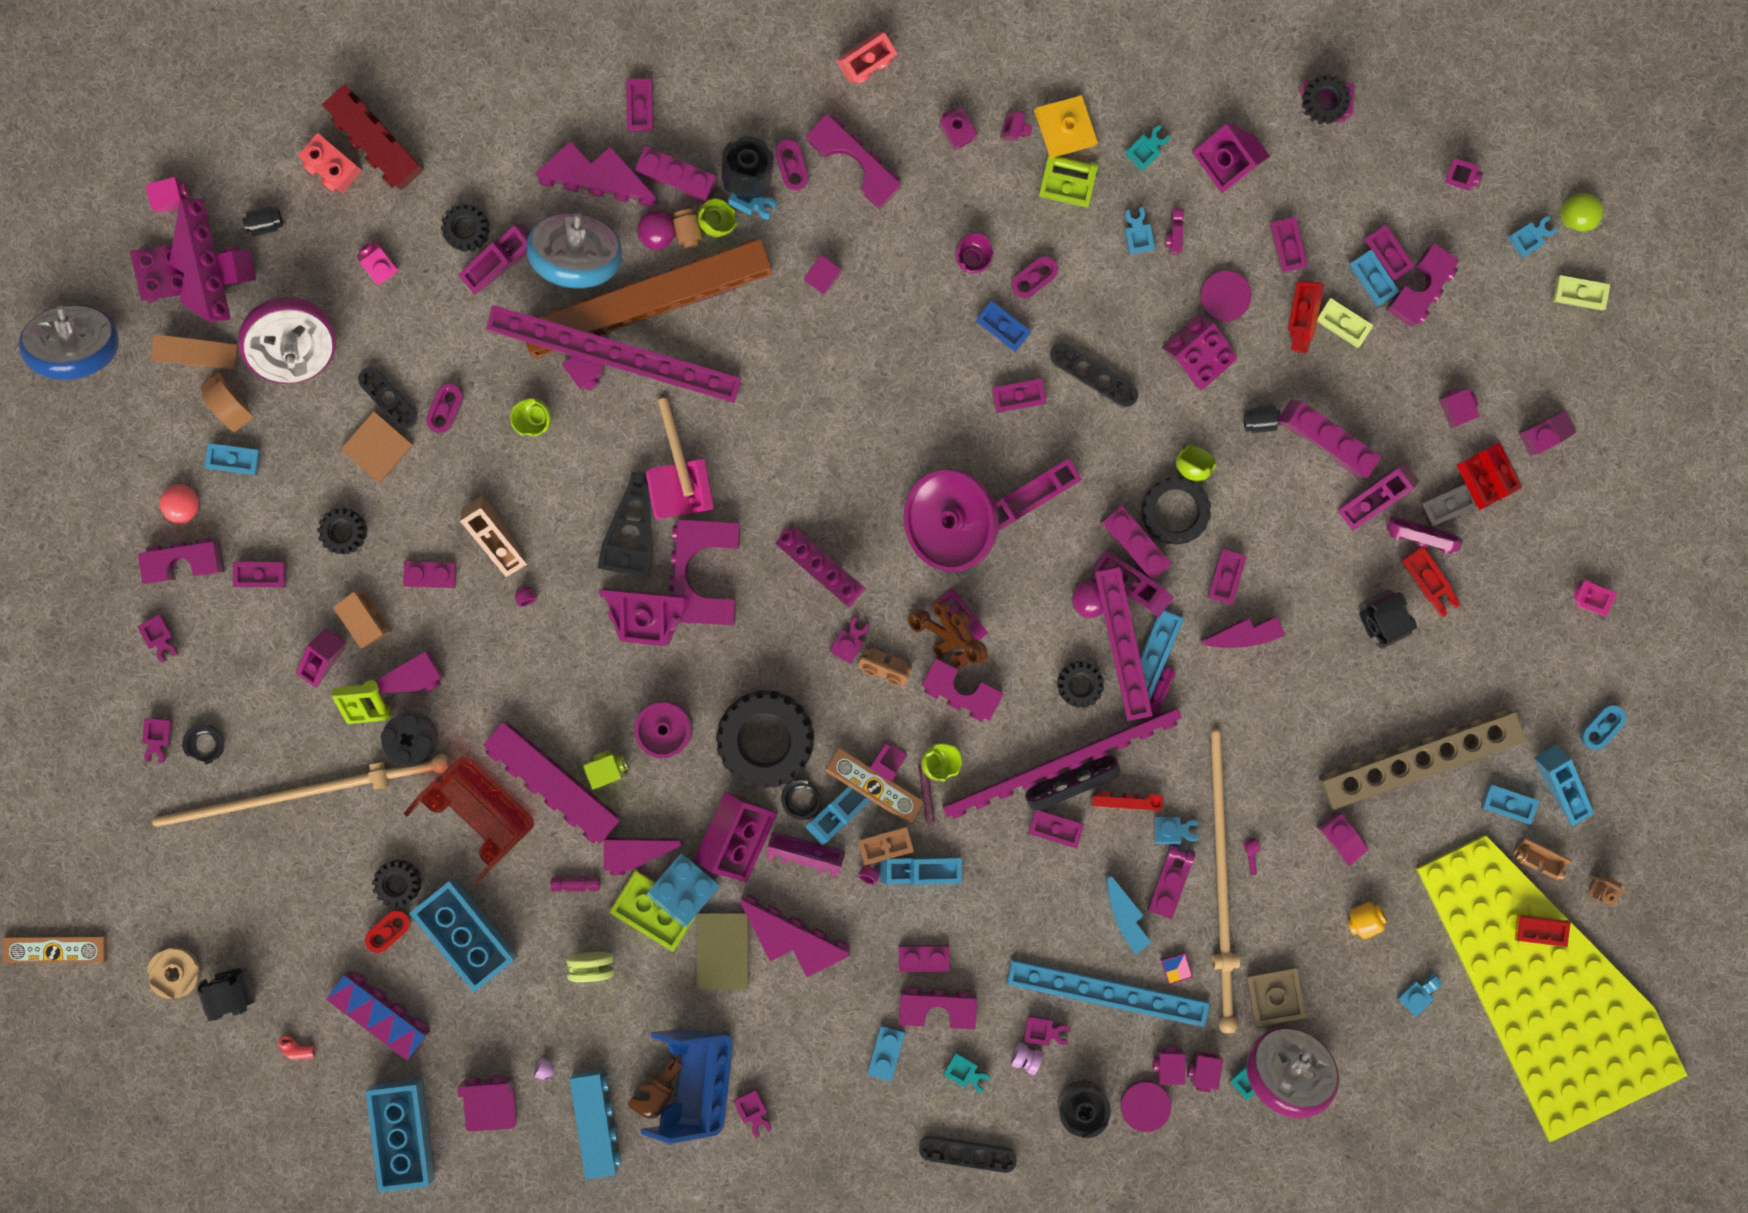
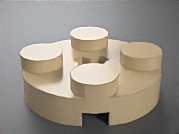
[147,947,201,999]

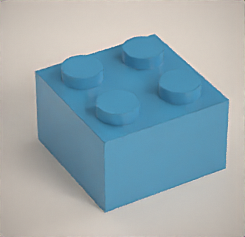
[646,853,720,928]

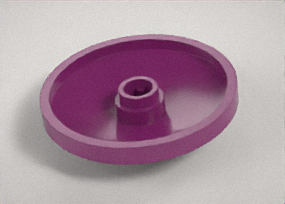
[904,469,999,572]

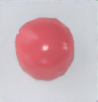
[159,484,200,524]

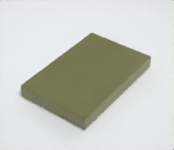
[697,912,748,990]

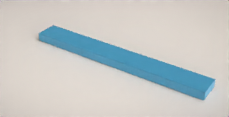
[1006,959,1210,1027]

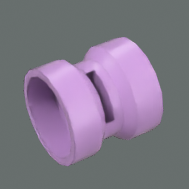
[1010,1042,1044,1075]

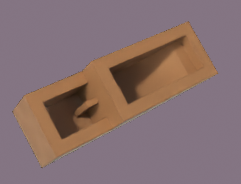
[151,334,238,370]

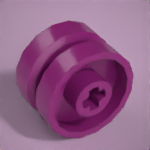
[634,701,693,758]

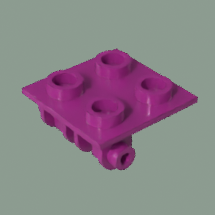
[129,245,184,303]

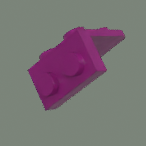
[1162,314,1237,390]
[457,1075,517,1132]

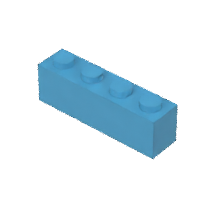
[569,1069,621,1180]

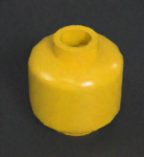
[1347,901,1388,939]

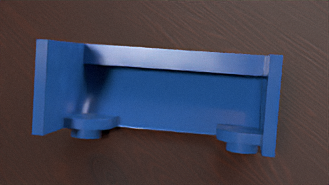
[641,1029,732,1144]

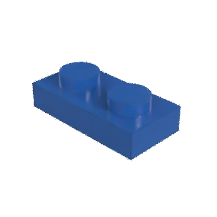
[975,300,1031,352]

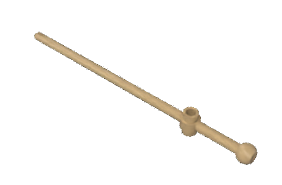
[1211,729,1240,1033]
[152,754,450,826]

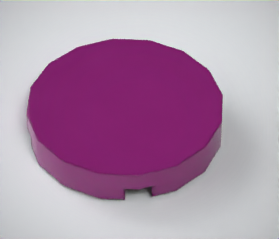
[1200,271,1251,322]
[1120,1080,1171,1132]

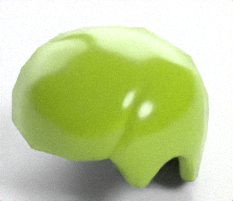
[1560,193,1604,232]
[698,198,738,237]
[509,398,552,436]
[1175,445,1217,482]
[921,743,962,781]

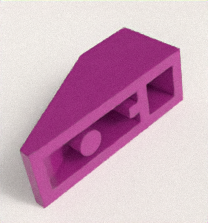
[1338,461,1419,531]
[1092,550,1174,618]
[375,651,445,693]
[603,837,683,875]

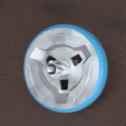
[526,213,622,288]

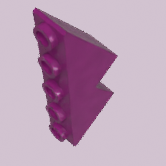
[535,141,658,207]
[169,199,231,322]
[775,525,866,608]
[740,894,850,977]

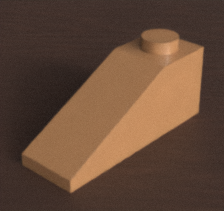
[460,495,527,577]

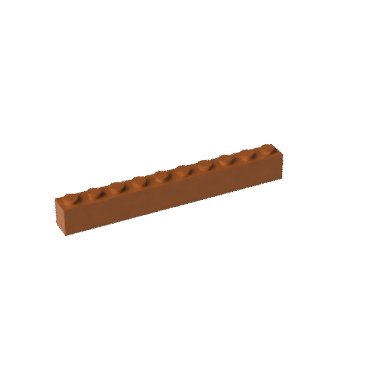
[525,239,773,359]

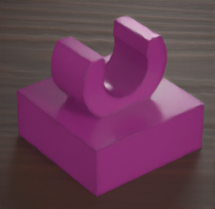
[1000,111,1033,141]

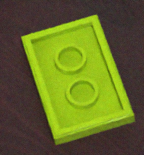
[609,869,696,952]

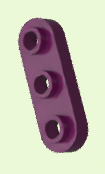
[1386,517,1463,554]

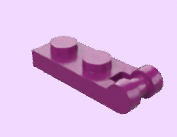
[1147,844,1195,919]

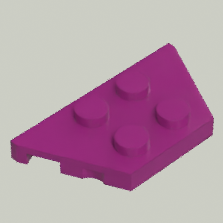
[599,588,689,646]

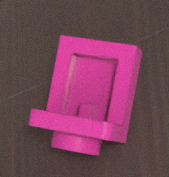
[357,241,398,286]
[1573,579,1617,617]

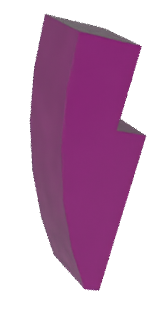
[458,224,529,294]
[1200,616,1285,648]

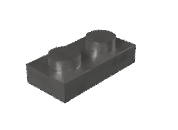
[1420,483,1477,527]

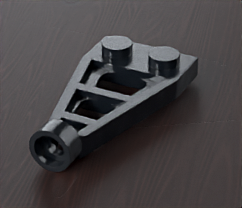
[598,471,653,578]

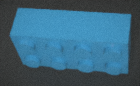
[409,877,519,992]
[365,1078,435,1192]

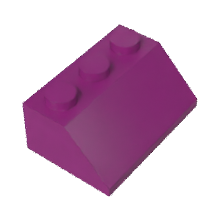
[694,792,778,883]

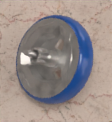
[19,305,119,380]

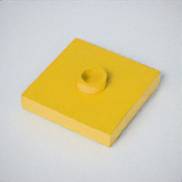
[1034,95,1098,158]

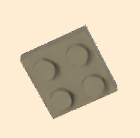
[1246,966,1306,1027]

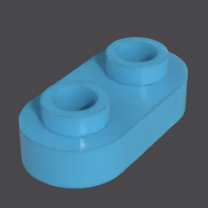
[1580,705,1626,750]

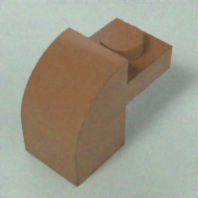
[200,372,254,432]

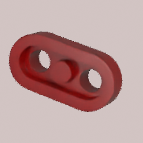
[365,909,411,953]

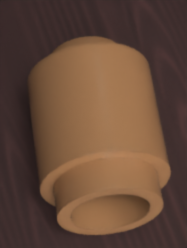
[673,209,703,249]

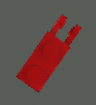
[1400,546,1461,618]

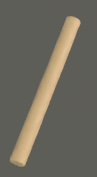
[658,398,694,496]

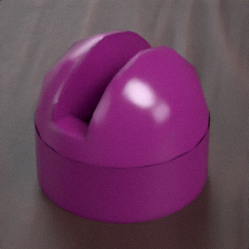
[515,586,537,607]
[858,864,880,885]

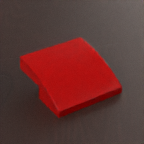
[1457,442,1522,510]

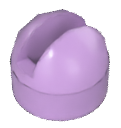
[533,1057,555,1080]

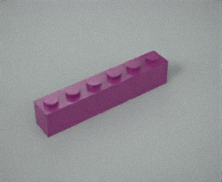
[483,721,622,844]

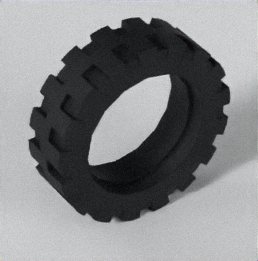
[1142,477,1211,544]

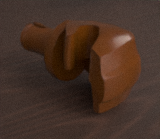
[627,1056,683,1119]

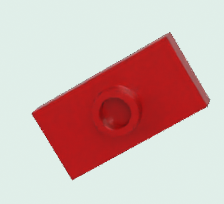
[1514,914,1571,947]

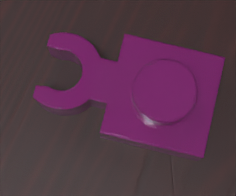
[1165,208,1184,255]
[137,614,179,662]
[829,617,869,664]
[142,718,173,763]
[1024,1015,1070,1046]
[733,1088,771,1138]

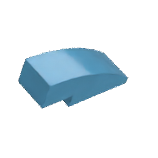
[805,786,870,845]
[880,856,962,885]
[1105,873,1151,955]

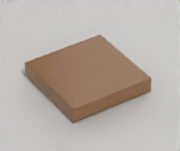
[341,411,414,483]

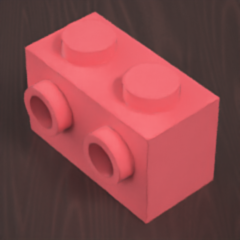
[835,32,898,84]
[298,133,362,194]

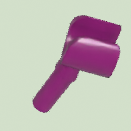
[1243,838,1261,875]

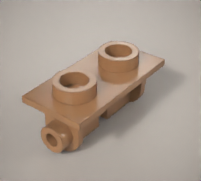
[858,647,912,686]
[1513,838,1572,881]
[1589,873,1629,905]

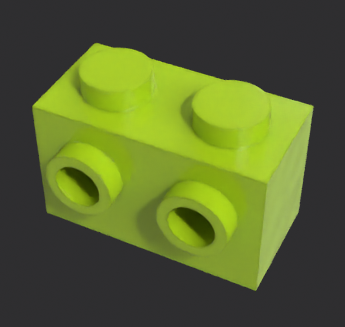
[583,749,629,790]

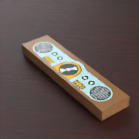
[824,748,924,824]
[2,936,107,963]

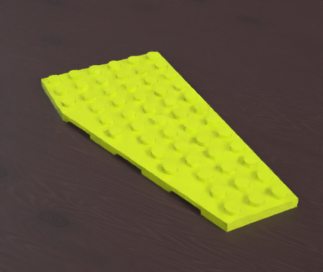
[1416,835,1688,1142]

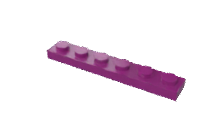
[1094,566,1153,721]

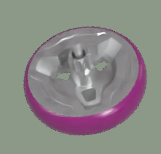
[238,297,336,384]
[1246,1027,1339,1119]

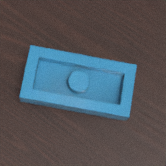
[1349,249,1400,307]
[204,443,261,475]
[1481,784,1539,825]
[867,1024,905,1081]

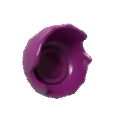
[637,210,676,250]
[955,232,994,274]
[1071,578,1103,619]

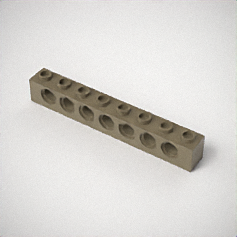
[1318,708,1526,810]

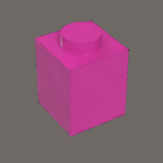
[145,177,190,213]

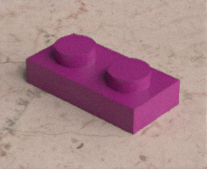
[626,78,654,132]
[1269,216,1308,273]
[1363,224,1415,281]
[992,378,1047,413]
[1207,549,1247,605]
[403,561,456,588]
[233,562,286,587]
[1028,810,1084,849]
[899,945,950,972]

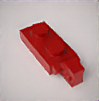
[1288,281,1324,353]
[1090,791,1163,811]

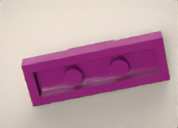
[766,831,845,878]

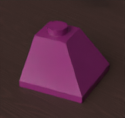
[1192,122,1271,193]

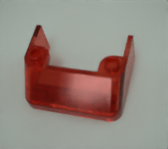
[403,757,534,884]

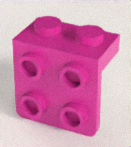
[646,459,713,519]

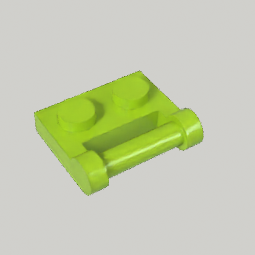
[1039,153,1099,208]
[331,680,392,724]

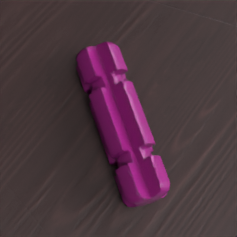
[1150,667,1176,716]
[550,876,601,892]

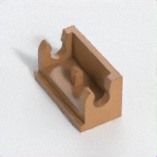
[333,589,392,649]
[858,827,914,865]

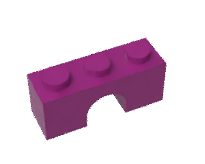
[635,146,718,203]
[1386,243,1460,327]
[1100,506,1172,580]
[137,538,225,584]
[921,658,1004,722]
[899,987,977,1030]

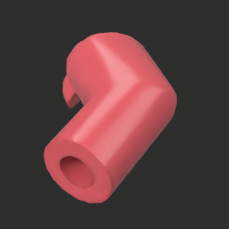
[278,1035,315,1060]

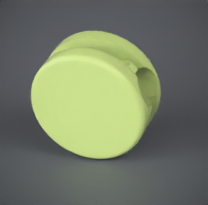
[566,952,614,982]

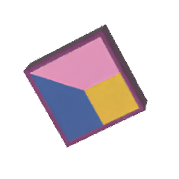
[1160,952,1193,985]

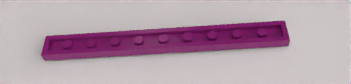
[485,305,741,403]
[942,707,1182,819]

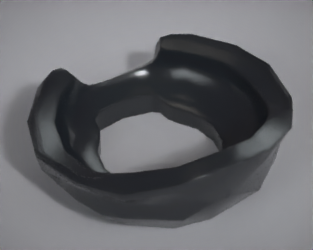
[182,725,224,765]
[781,779,822,820]

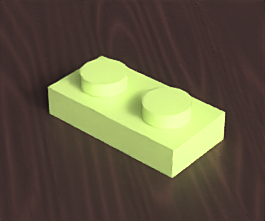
[1553,275,1610,311]
[1317,298,1374,348]

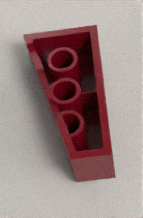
[322,84,424,191]

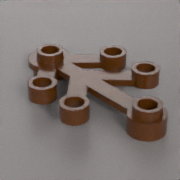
[908,599,988,669]

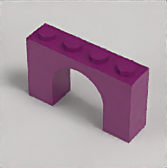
[669,520,740,625]

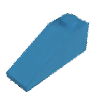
[1534,745,1594,826]

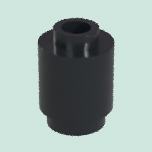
[243,206,283,237]
[1243,405,1282,434]

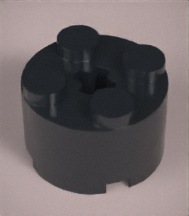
[721,136,774,198]
[1359,590,1417,649]
[381,713,438,765]
[196,968,256,1021]
[1058,1080,1111,1138]

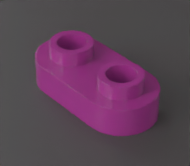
[775,140,808,191]
[1012,257,1058,299]
[426,384,464,433]

